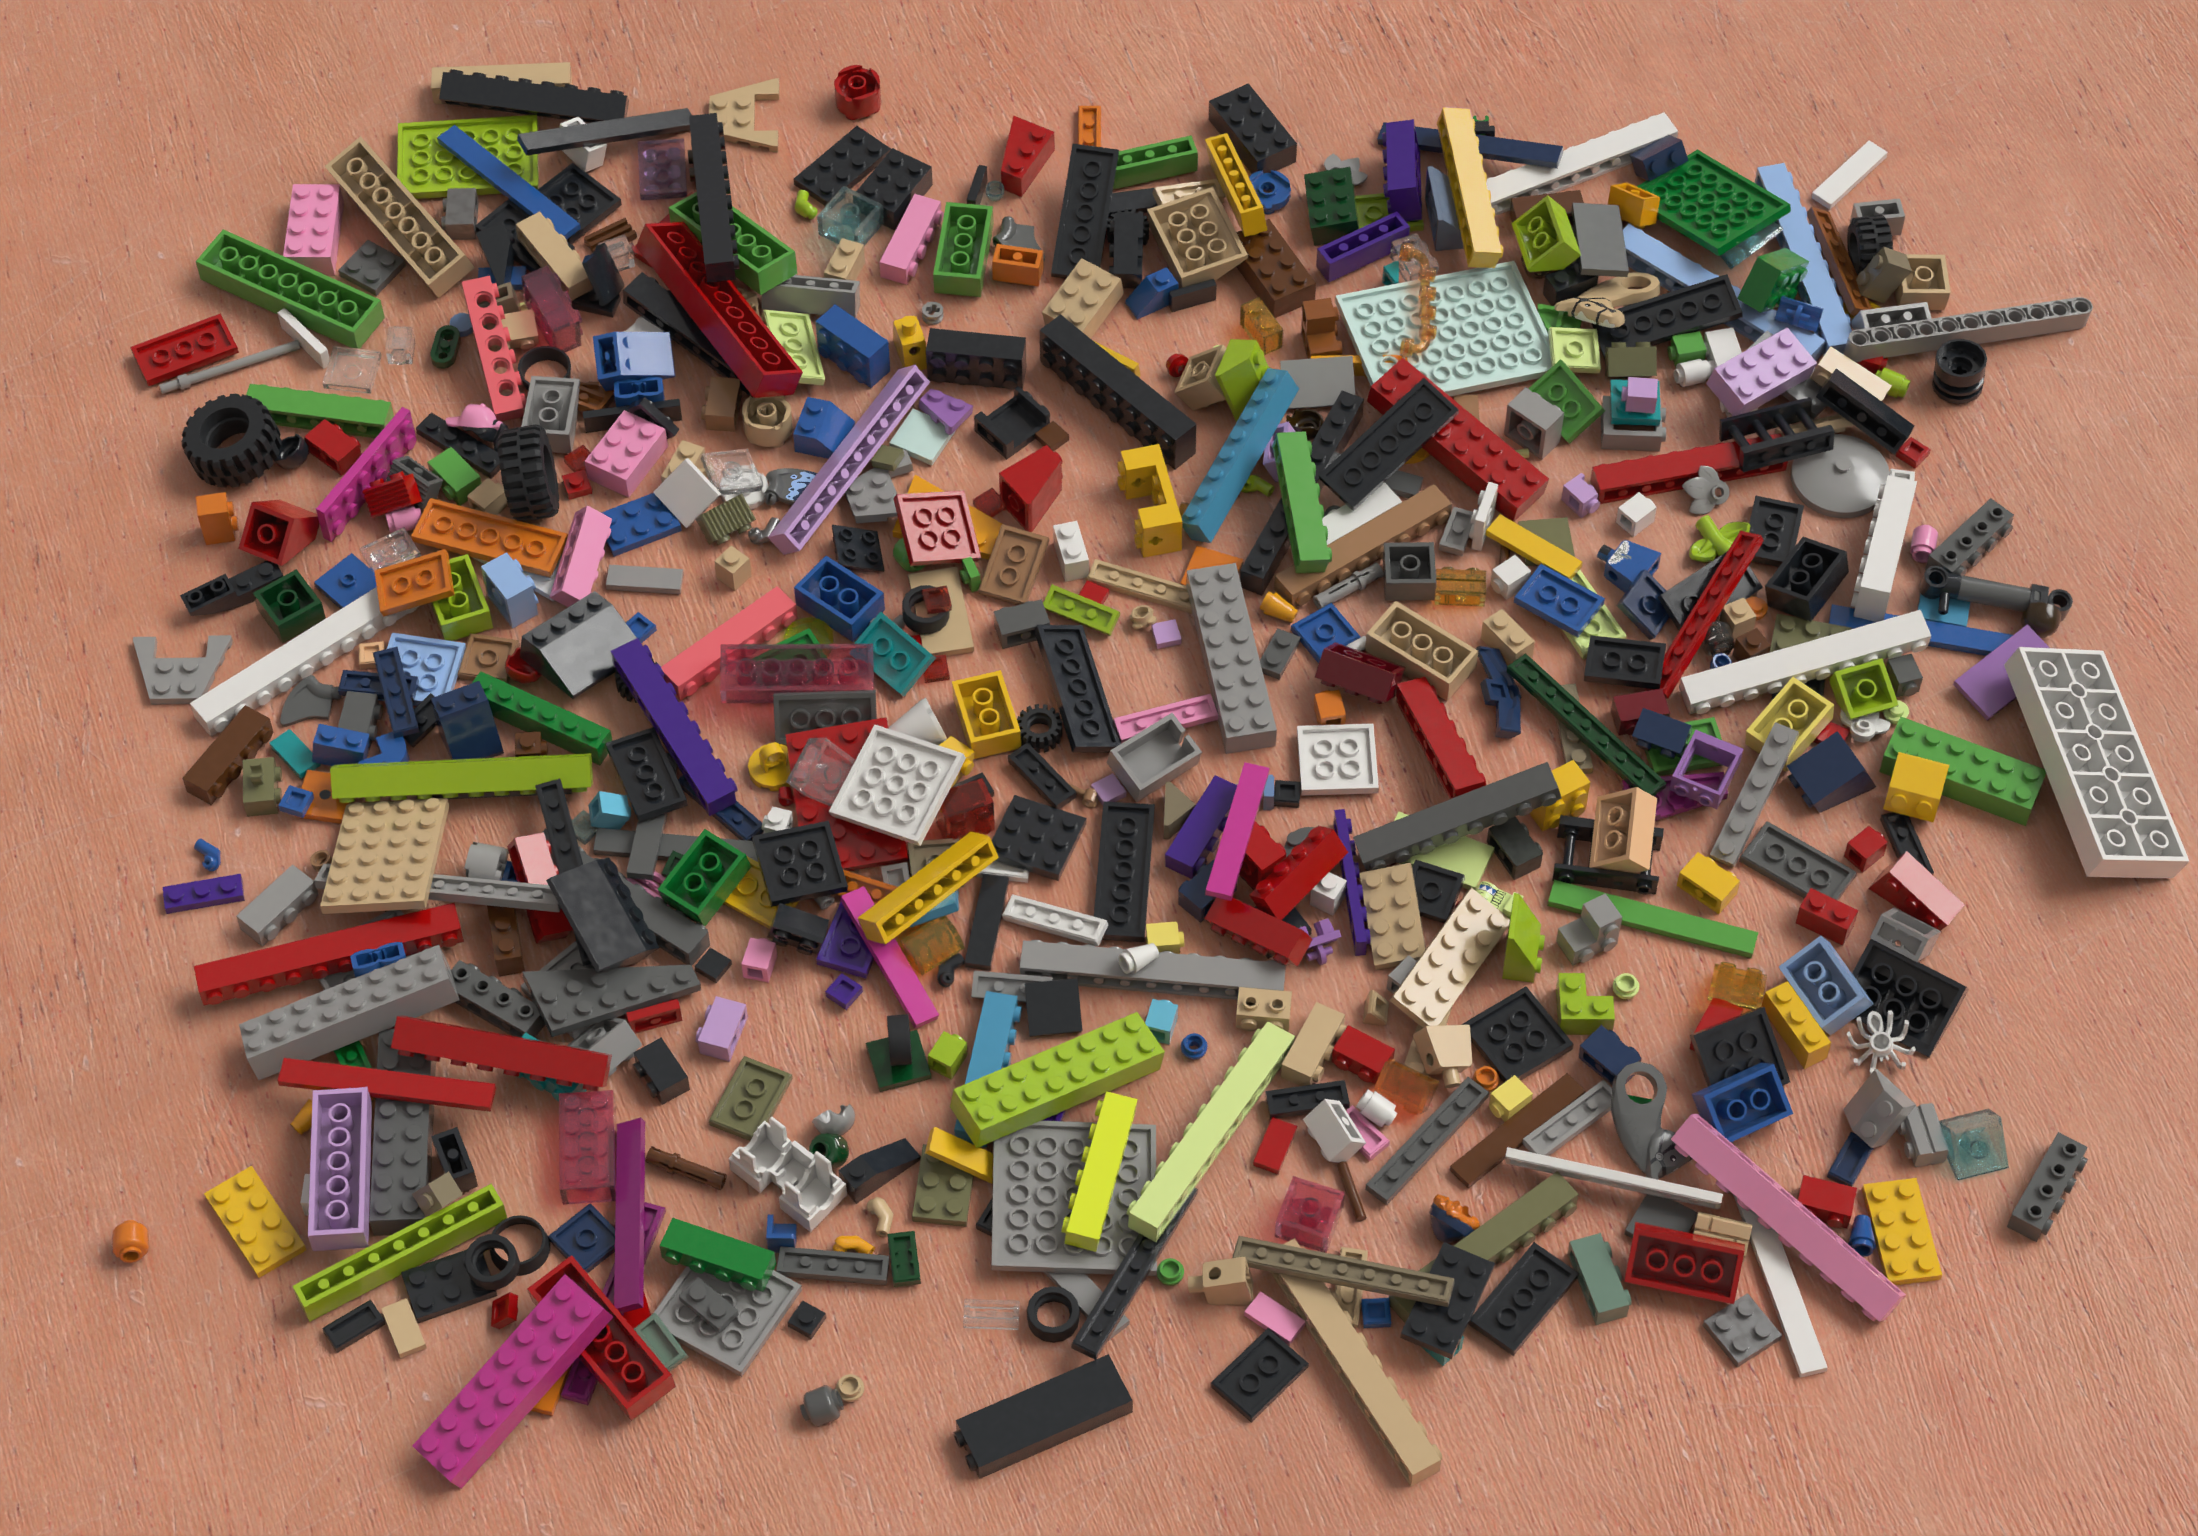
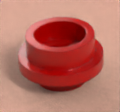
[1166,354,1189,377]

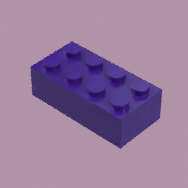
[1382,119,1422,221]

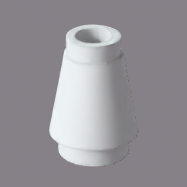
[1118,943,1159,974]

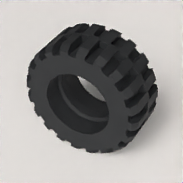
[181,394,281,488]
[498,424,559,522]

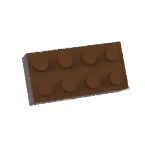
[1236,219,1316,319]

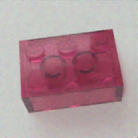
[522,265,583,352]

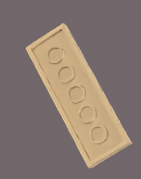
[1389,888,1510,1028]

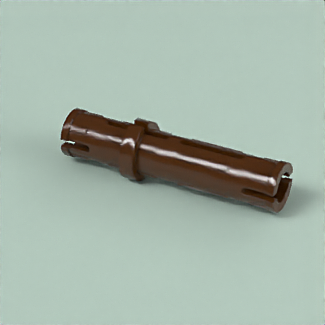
[645,1146,727,1191]

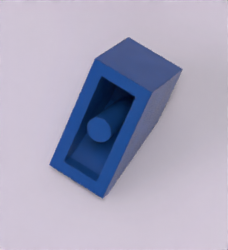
[1125,267,1179,320]

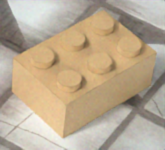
[1042,258,1124,338]

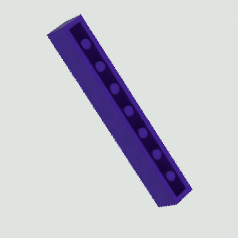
[611,638,738,816]

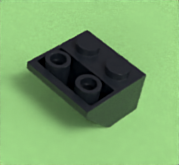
[767,903,829,955]

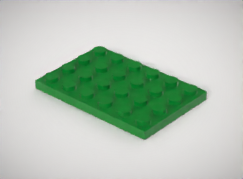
[1636,149,1791,256]

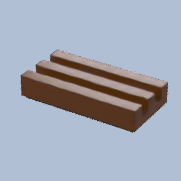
[584,218,637,253]

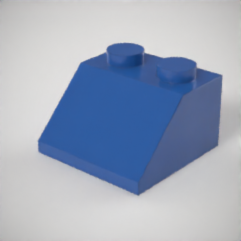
[793,397,855,459]

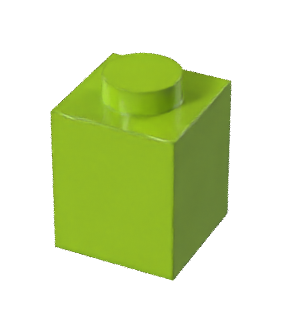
[928,1031,968,1080]

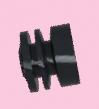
[1932,339,1987,404]

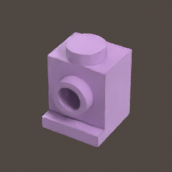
[1561,473,1600,518]

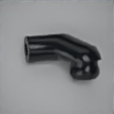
[937,953,965,987]

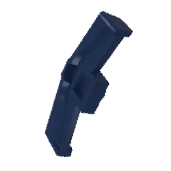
[1475,646,1522,739]

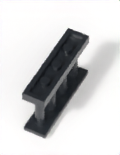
[1719,397,1835,472]
[1552,815,1664,895]

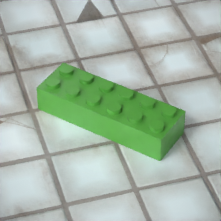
[669,192,798,295]
[1879,716,2046,826]

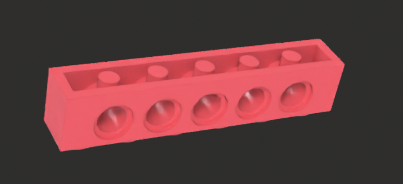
[462,276,526,422]

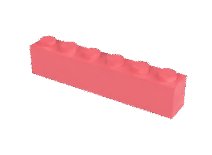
[661,586,798,701]

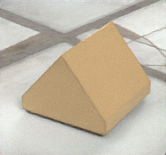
[1363,990,1389,1026]

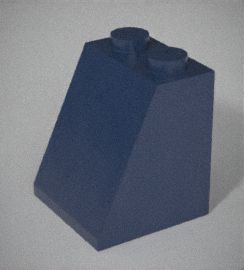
[431,681,504,760]
[1787,731,1876,813]

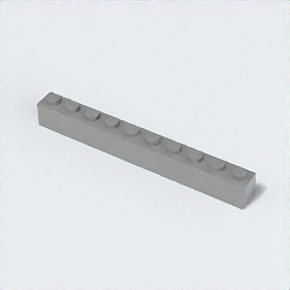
[1020,940,1286,1000]

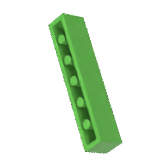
[246,384,394,438]
[1272,432,1332,573]

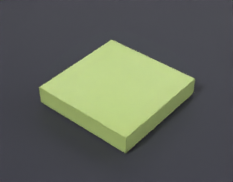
[1548,327,1601,373]

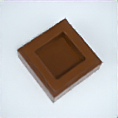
[1035,421,1069,451]

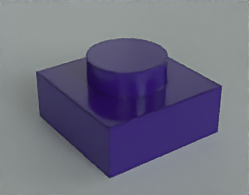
[825,973,863,1010]

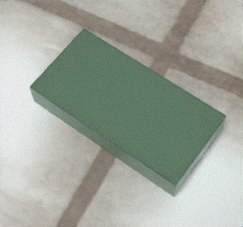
[634,1313,689,1372]

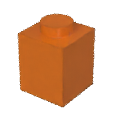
[1313,690,1346,725]

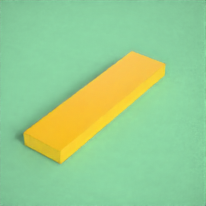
[1486,514,1583,580]

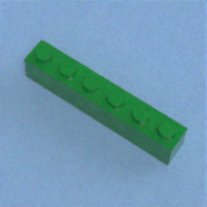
[472,671,612,766]

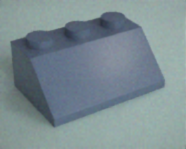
[1424,166,1463,251]

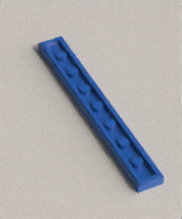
[437,125,581,240]
[1829,604,2013,656]

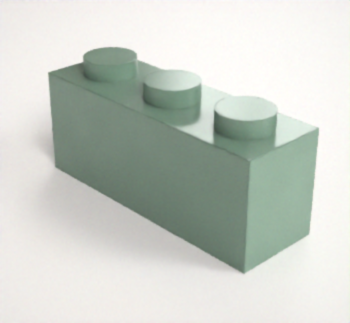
[1567,1233,1632,1325]

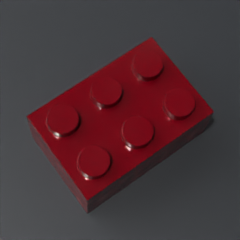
[1315,642,1406,704]

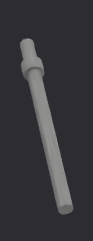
[159,340,300,394]

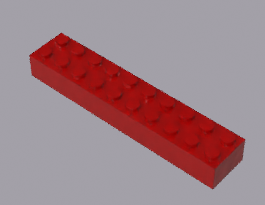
[636,222,803,398]

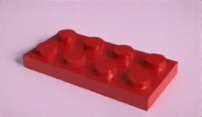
[130,313,239,387]

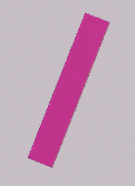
[1205,762,1270,901]
[840,887,939,1029]

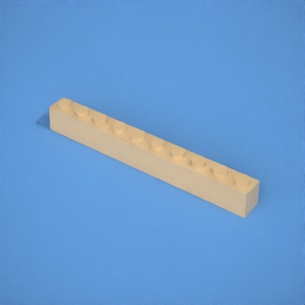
[1270,1238,1442,1486]

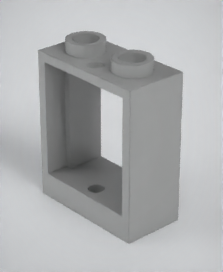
[1601,396,1666,451]
[1870,907,1941,962]

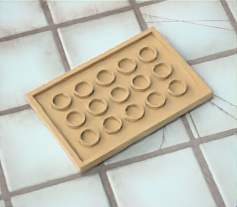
[320,798,449,914]

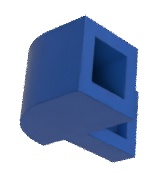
[358,732,410,764]

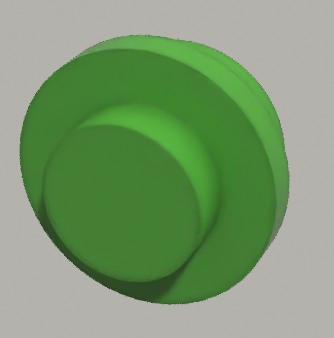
[1157,1258,1184,1286]

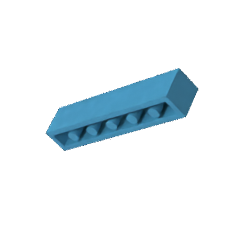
[954,991,1022,1148]

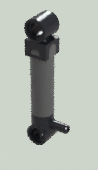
[1919,566,2073,622]

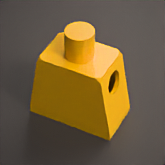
[893,316,927,371]

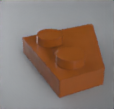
[578,381,615,412]

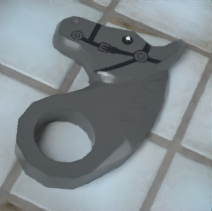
[1611,1062,1693,1180]

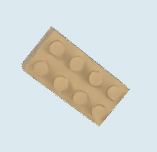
[1365,601,1478,701]

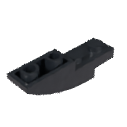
[180,560,283,616]

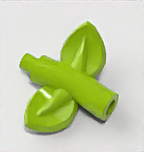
[1689,515,1751,562]

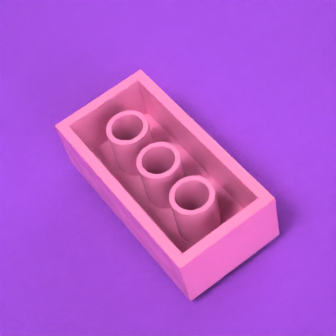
[283,184,344,275]

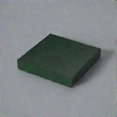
[866,1030,931,1092]

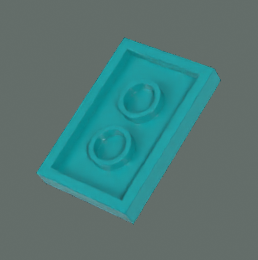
[849,611,936,696]

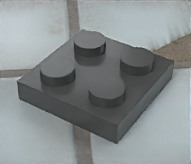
[338,240,406,296]

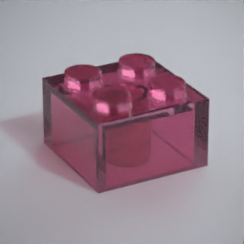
[1275,1176,1345,1253]

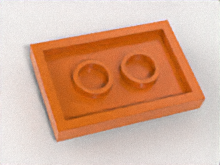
[374,549,455,616]

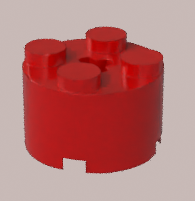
[834,65,881,120]

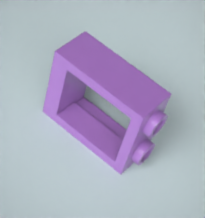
[1669,730,1743,809]

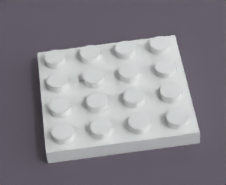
[829,725,966,846]

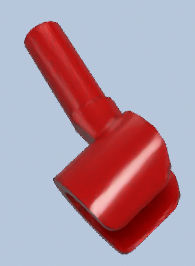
[778,786,795,807]

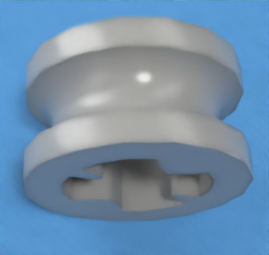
[922,302,943,325]

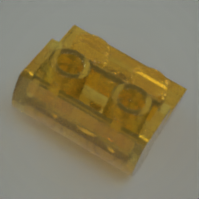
[895,915,964,975]
[1707,962,1767,1010]

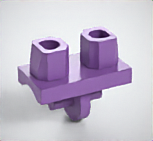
[1299,918,1342,965]

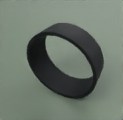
[518,346,571,391]
[490,1215,550,1276]

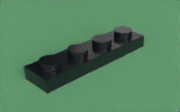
[416,412,500,479]

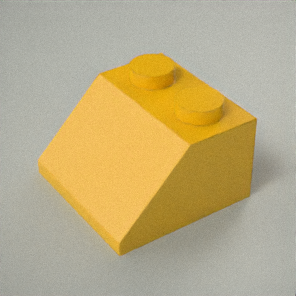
[1883,752,1949,823]

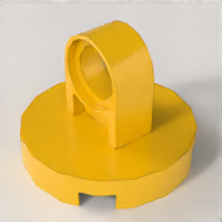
[748,742,792,792]

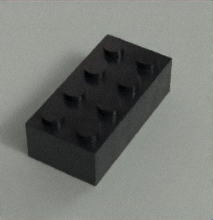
[1208,83,1297,174]
[926,328,1027,390]

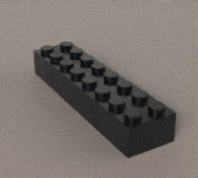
[1039,314,1197,470]

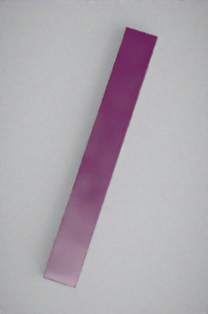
[614,1117,645,1313]
[561,1202,666,1406]

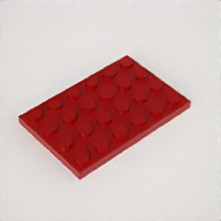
[785,717,909,871]

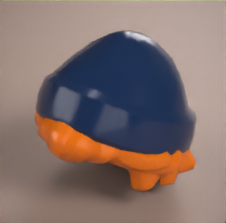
[1429,1194,1480,1243]

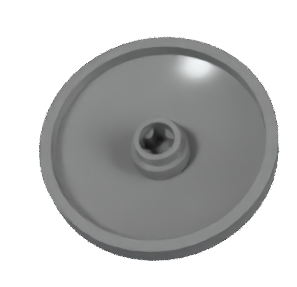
[1791,434,1890,518]

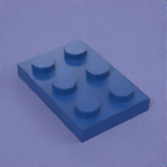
[601,493,682,557]
[1514,564,1605,638]

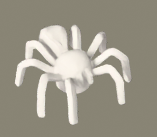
[1847,1010,1916,1075]

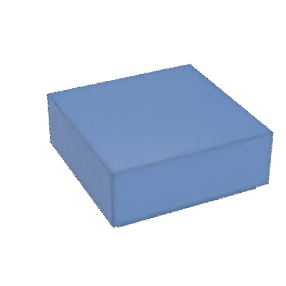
[1263,775,1274,810]

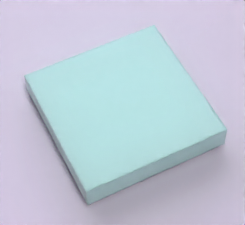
[889,409,956,465]

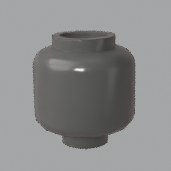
[800,1385,844,1426]

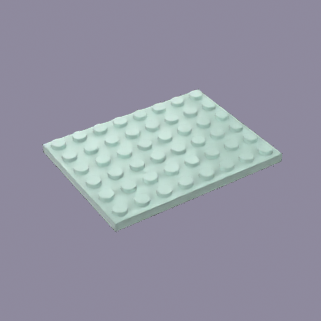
[1335,261,1552,396]

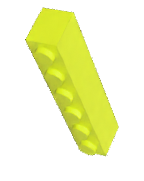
[1061,1091,1138,1252]

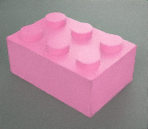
[585,410,668,498]

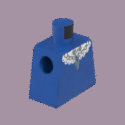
[1597,540,1661,593]

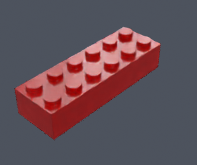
[527,1255,676,1421]

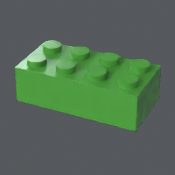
[933,202,994,297]

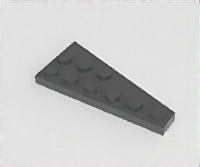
[523,965,701,1037]

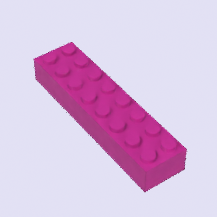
[412,1274,613,1489]

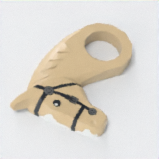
[1554,272,1660,328]

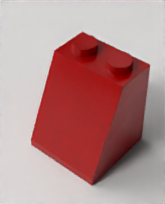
[999,445,1063,532]
[238,500,320,566]

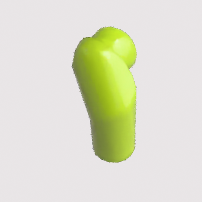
[795,190,818,219]

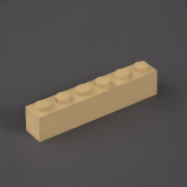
[431,62,572,104]

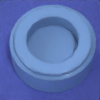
[450,313,473,337]

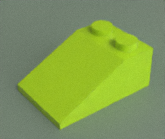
[1502,893,1545,983]

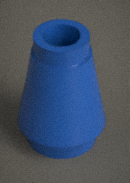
[1848,1215,1876,1257]

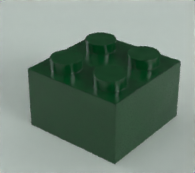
[253,569,326,643]

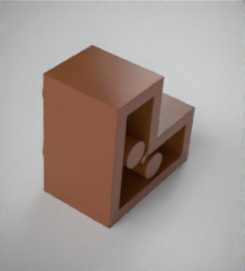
[1301,298,1343,359]

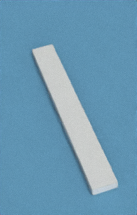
[1505,1147,1723,1209]
[1733,1194,1828,1378]

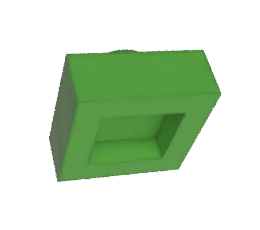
[960,557,981,592]

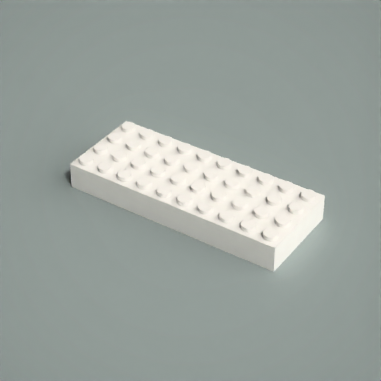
[2004,647,2189,878]

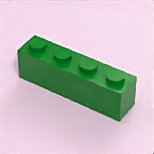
[659,1218,776,1292]

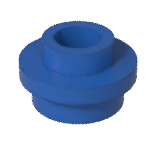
[1181,1033,1208,1059]

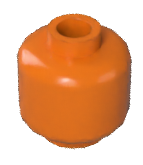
[112,1220,149,1263]

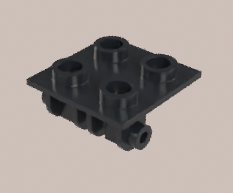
[832,525,885,572]

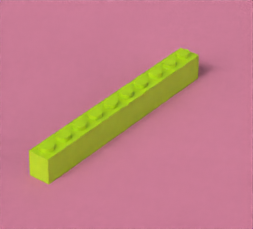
[330,753,593,803]

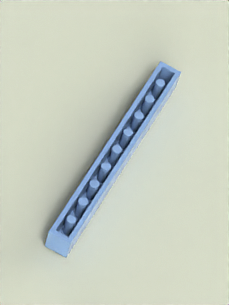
[1755,163,1852,356]
[1623,224,1825,361]

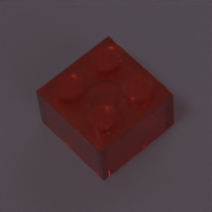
[936,778,995,840]

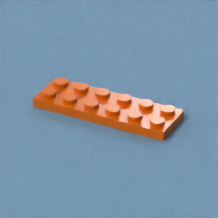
[411,498,568,578]

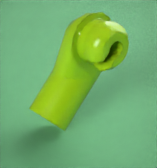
[1241,475,1275,497]

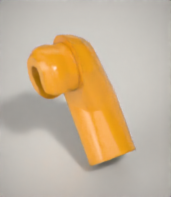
[832,1235,875,1254]

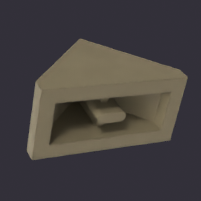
[1164,782,1196,839]

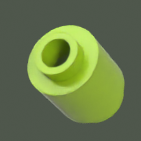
[1876,367,1911,398]

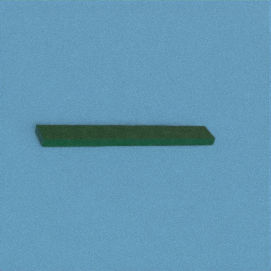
[1507,653,1666,796]

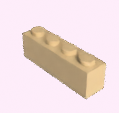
[516,211,593,302]

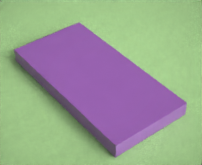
[1953,624,2050,721]

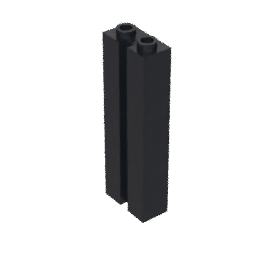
[953,1354,1133,1479]

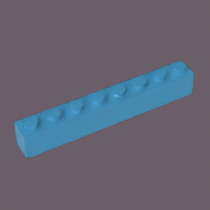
[1182,368,1299,543]

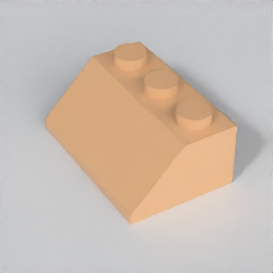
[1589,787,1657,873]

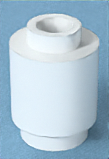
[1673,359,1711,387]
[1356,1089,1397,1127]

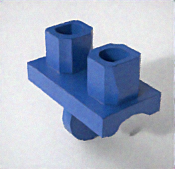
[1774,296,1824,332]

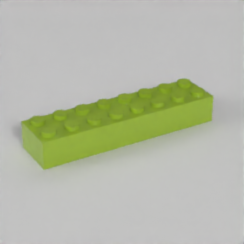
[950,1012,1165,1148]

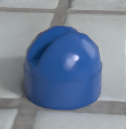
[1710,653,1732,669]

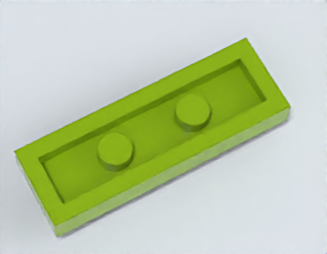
[1043,584,1120,636]

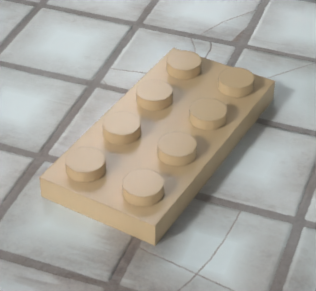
[1360,863,1426,970]

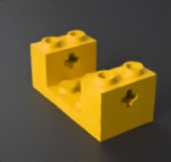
[1117,444,1182,558]

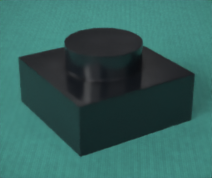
[788,1300,826,1340]

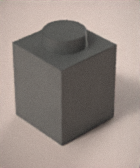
[1886,653,1923,697]

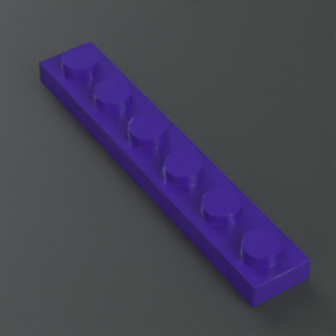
[1333,809,1371,956]

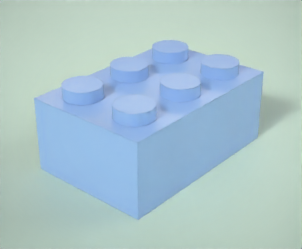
[1779,935,1873,1035]

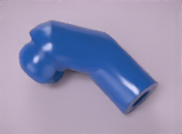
[194,838,221,871]

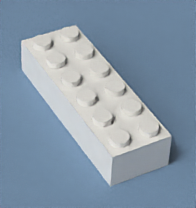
[1851,475,1917,622]

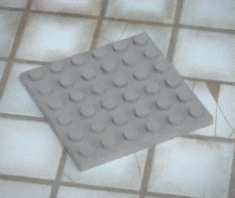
[991,1121,1157,1276]

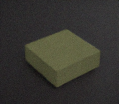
[871,445,905,471]

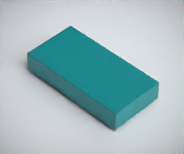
[269,729,321,779]

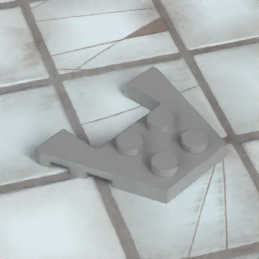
[845,450,914,523]
[133,635,233,705]

